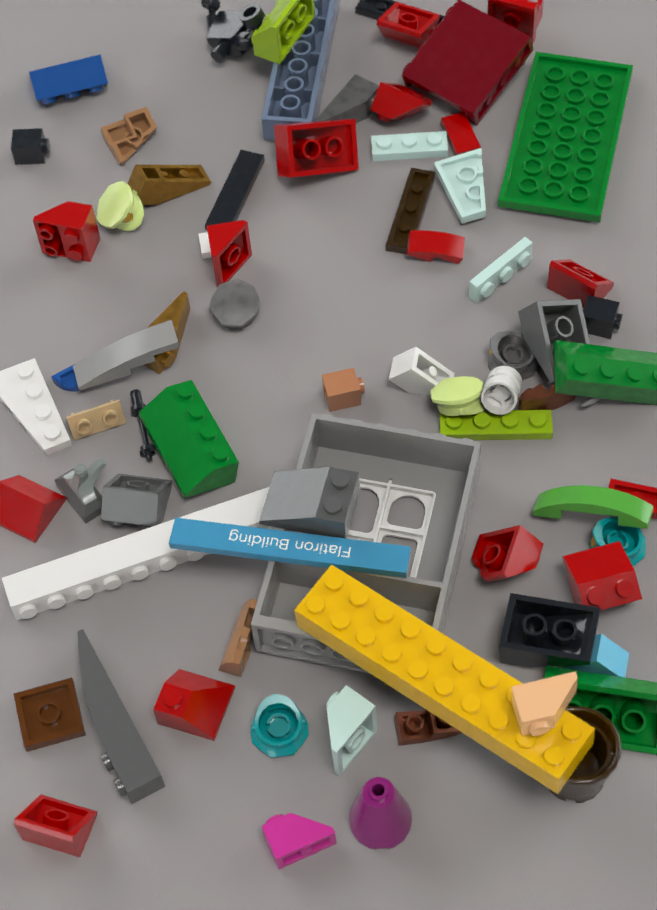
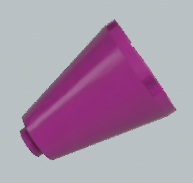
[349,777,412,850]

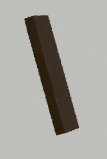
[386,168,436,255]

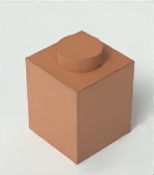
[322,368,365,412]

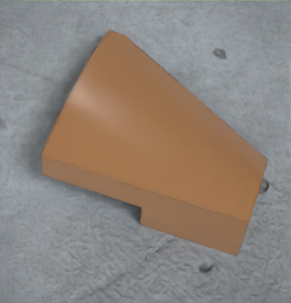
[101,107,157,165]
[219,598,258,677]

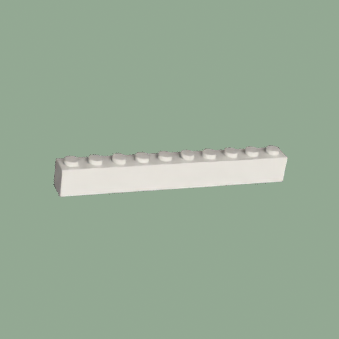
[2,487,278,620]

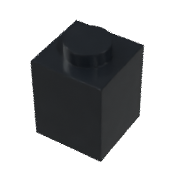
[11,128,50,165]
[583,295,623,339]

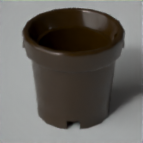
[548,706,622,803]

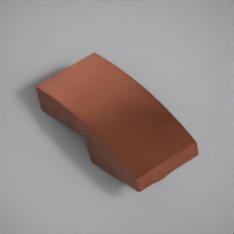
[518,383,575,411]
[394,710,462,745]

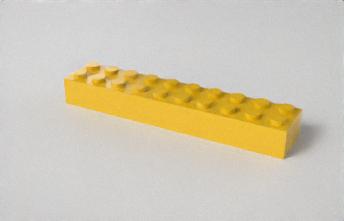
[294,564,595,794]

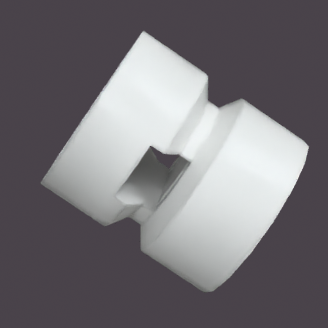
[481,366,522,415]

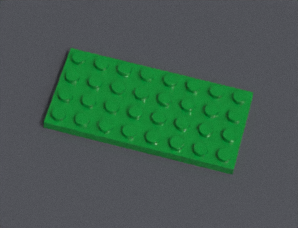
[498,52,633,222]

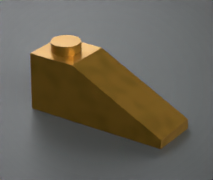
[127,165,211,205]
[145,291,190,375]

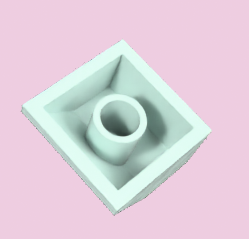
[326,685,378,777]

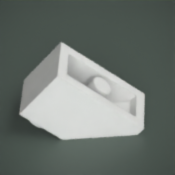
[389,347,454,396]

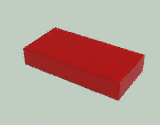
[441,112,481,156]

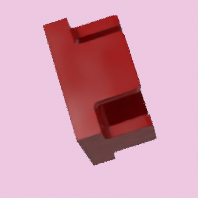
[488,0,543,44]

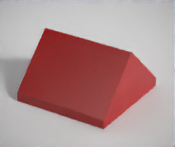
[376,2,440,48]
[207,220,252,288]
[547,259,614,308]
[0,475,67,543]
[14,794,98,858]

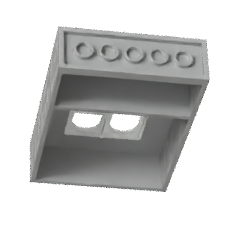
[251,413,481,674]

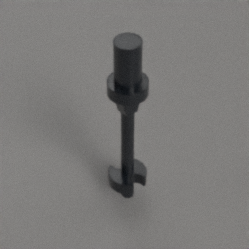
[130,389,156,461]

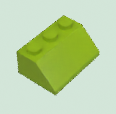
[251,0,315,64]

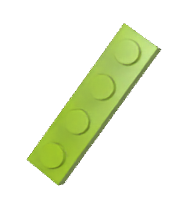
[440,410,553,440]

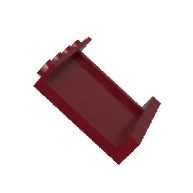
[401,0,534,126]

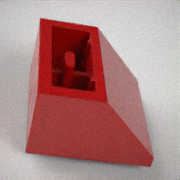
[33,201,101,262]

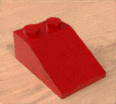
[274,119,359,178]

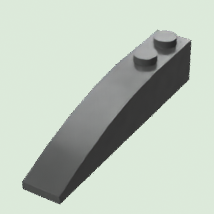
[78,629,165,804]

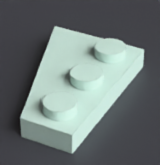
[434,148,486,224]

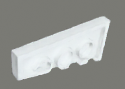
[0,358,72,456]

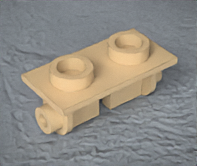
[66,399,126,440]

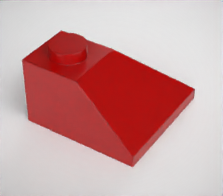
[153,669,236,741]

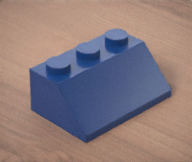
[29,54,108,104]

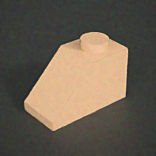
[511,671,578,736]

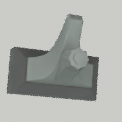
[54,458,107,524]

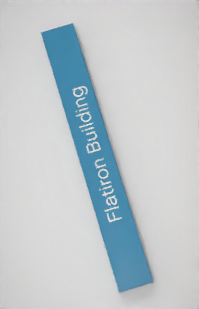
[169,517,411,578]

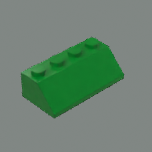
[554,340,657,405]
[139,380,239,499]
[544,666,657,754]

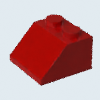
[562,541,642,610]

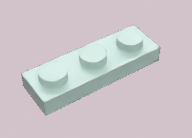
[371,131,448,161]
[469,237,533,303]

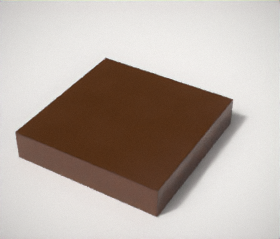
[13,677,86,752]

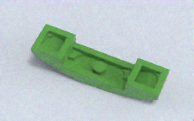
[533,485,654,529]

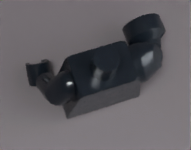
[201,0,265,63]

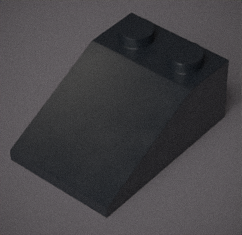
[499,593,601,668]

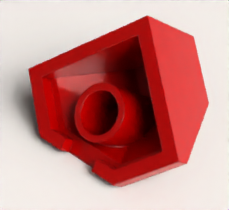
[370,82,433,123]
[471,525,543,582]

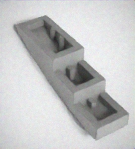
[73,320,180,390]

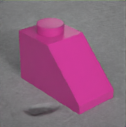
[261,813,337,870]

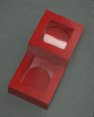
[407,230,465,264]

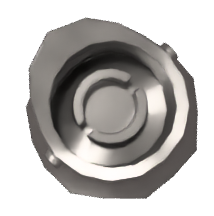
[210,279,261,329]
[488,331,539,380]

